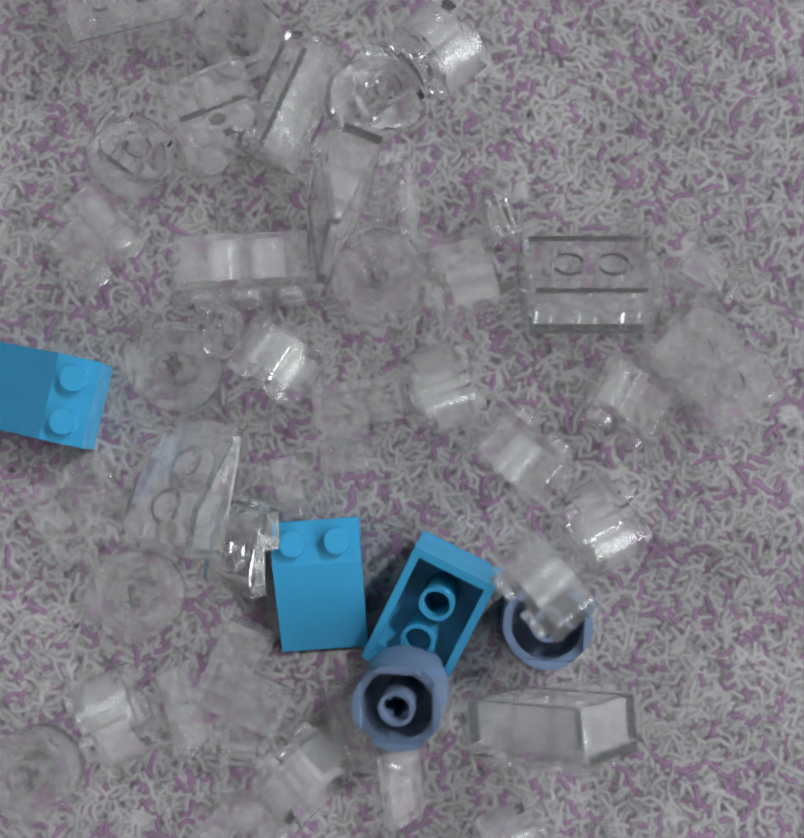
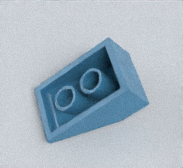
[0,342,113,450]
[269,516,368,652]
[361,530,502,679]

